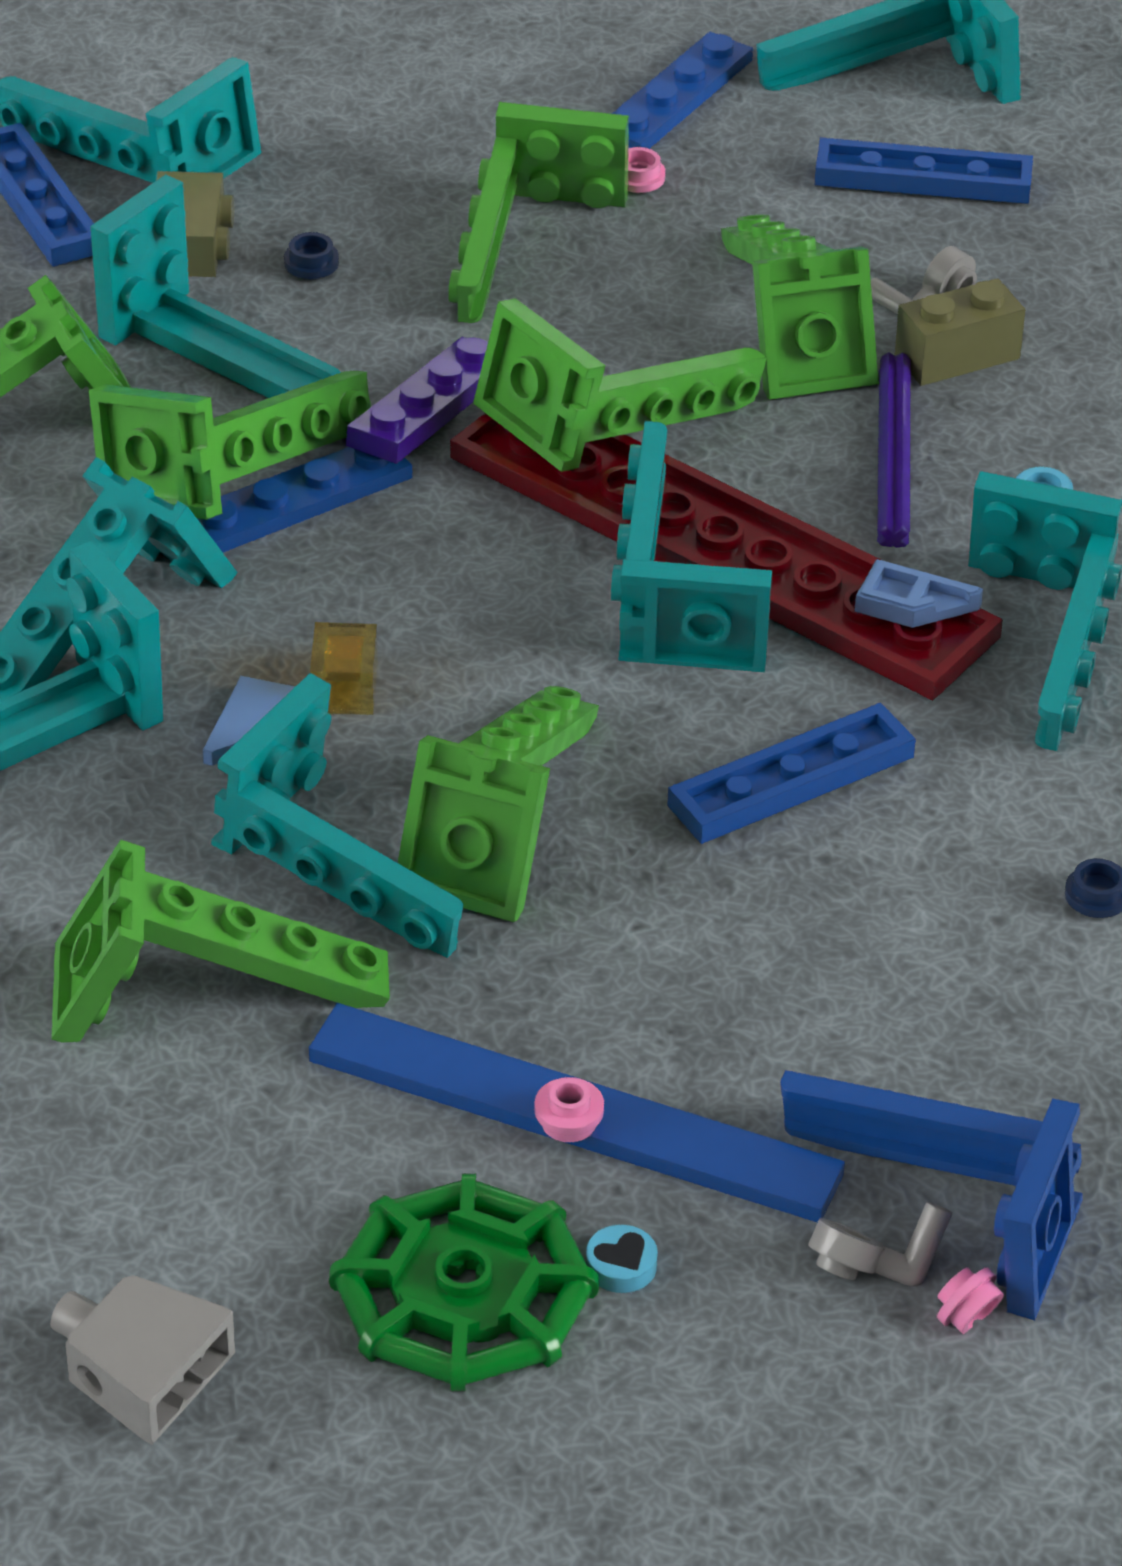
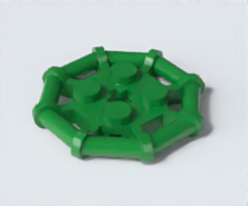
[328,1173,599,1392]

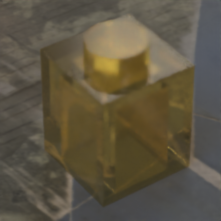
[310,622,378,715]

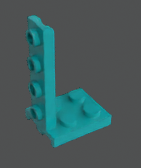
[756,0,1021,104]
[0,57,262,183]
[90,174,341,398]
[611,421,772,672]
[0,457,238,701]
[968,471,1122,751]
[0,540,164,771]
[211,673,463,958]

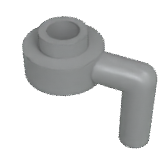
[871,246,977,315]
[808,1202,953,1286]

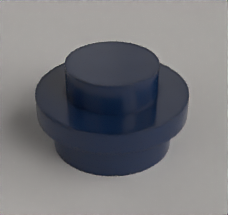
[284,232,339,279]
[1065,858,1122,918]

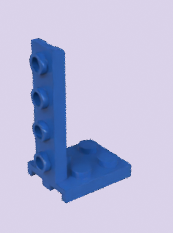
[780,1070,1083,1320]

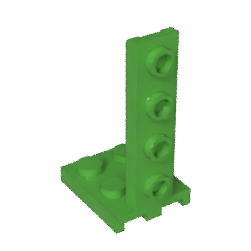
[448,102,629,323]
[721,214,879,400]
[0,275,131,398]
[473,298,767,472]
[89,371,371,520]
[397,686,599,922]
[52,839,390,1043]

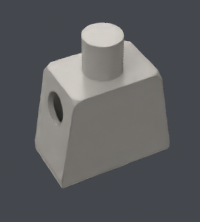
[50,1275,235,1444]

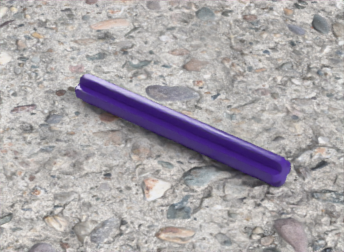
[877,352,911,548]

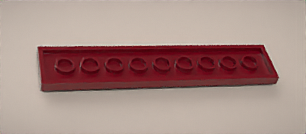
[450,413,1003,701]

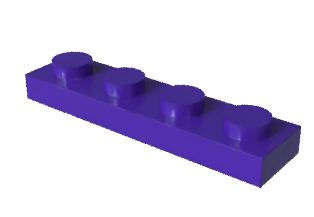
[346,337,488,464]

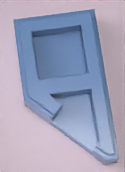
[855,559,983,628]
[203,676,295,766]

